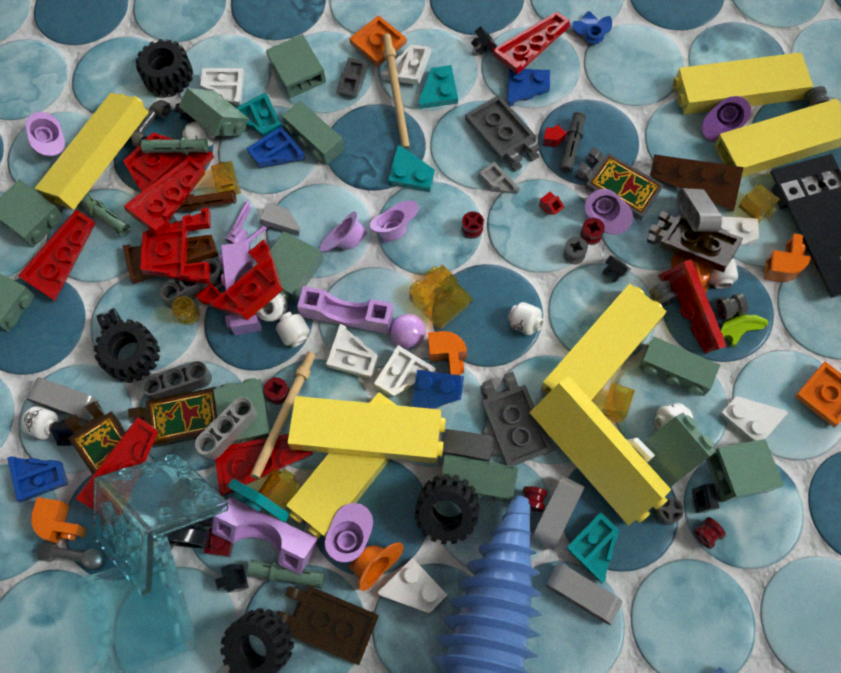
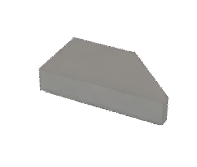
[478,162,520,194]
[260,203,300,235]

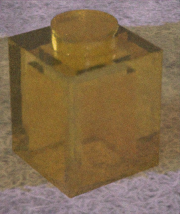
[211,161,241,194]
[738,183,780,224]
[601,382,635,423]
[258,469,300,509]

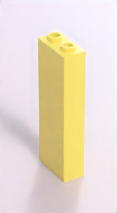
[673,52,814,115]
[34,93,149,210]
[714,99,841,178]
[541,283,667,401]
[529,377,671,526]
[286,392,396,539]
[288,396,446,464]

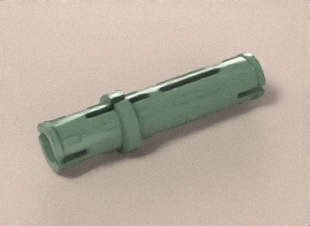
[141,137,208,155]
[79,193,131,237]
[247,560,325,588]

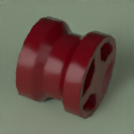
[462,211,484,239]
[580,217,605,245]
[264,377,290,405]
[522,486,547,512]
[693,517,726,549]

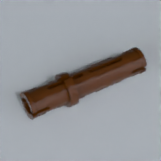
[176,190,237,212]

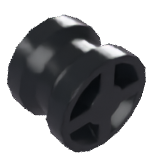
[96,308,122,330]

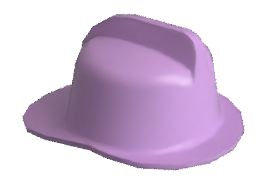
[26,112,65,156]
[584,189,633,235]
[370,201,419,243]
[320,211,367,252]
[325,503,373,563]

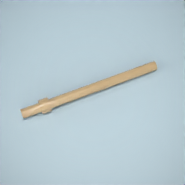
[383,34,410,149]
[250,352,316,479]

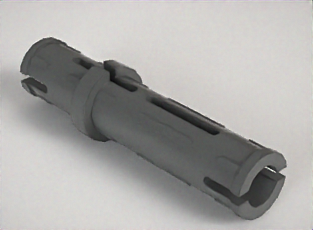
[559,112,586,173]

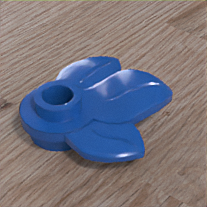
[572,11,612,44]

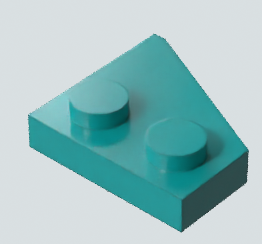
[418,65,458,109]
[236,92,283,137]
[388,146,435,192]
[227,478,290,523]
[565,513,619,584]

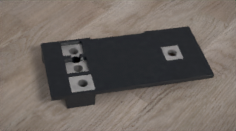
[770,154,841,299]

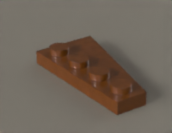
[650,154,744,211]

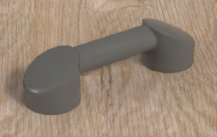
[131,100,171,148]
[37,541,107,570]

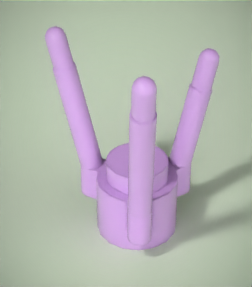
[225,201,270,244]

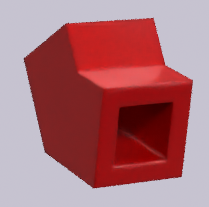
[543,124,567,147]
[539,192,564,215]

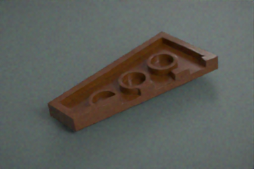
[123,234,219,284]

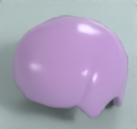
[390,313,426,350]

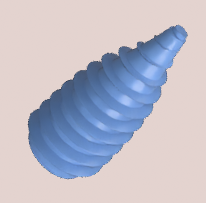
[431,496,542,673]

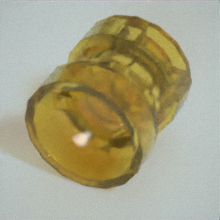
[172,296,200,325]

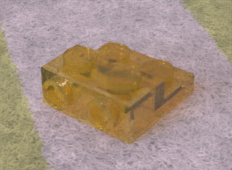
[409,264,473,330]

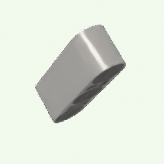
[677,188,722,232]
[26,377,99,422]
[195,397,257,460]
[531,475,584,550]
[546,563,623,625]

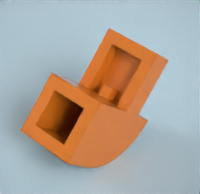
[764,233,811,282]
[428,331,467,376]
[31,497,87,544]

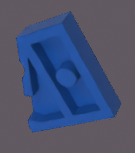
[508,69,550,107]
[246,126,305,167]
[412,370,464,409]
[7,456,68,502]

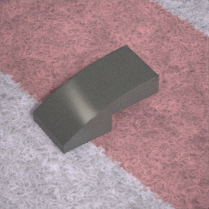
[336,57,369,98]
[441,429,494,461]

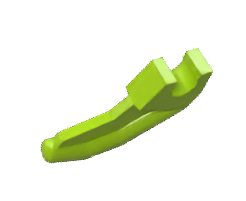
[720,315,768,348]

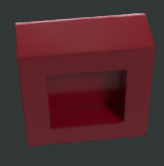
[204,528,233,557]

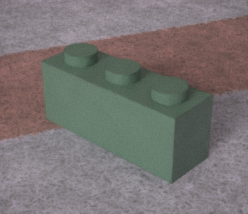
[282,101,345,165]
[638,336,720,396]
[441,454,518,502]

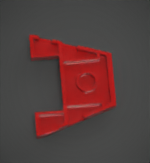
[123,132,214,192]
[140,207,211,284]
[196,240,283,320]

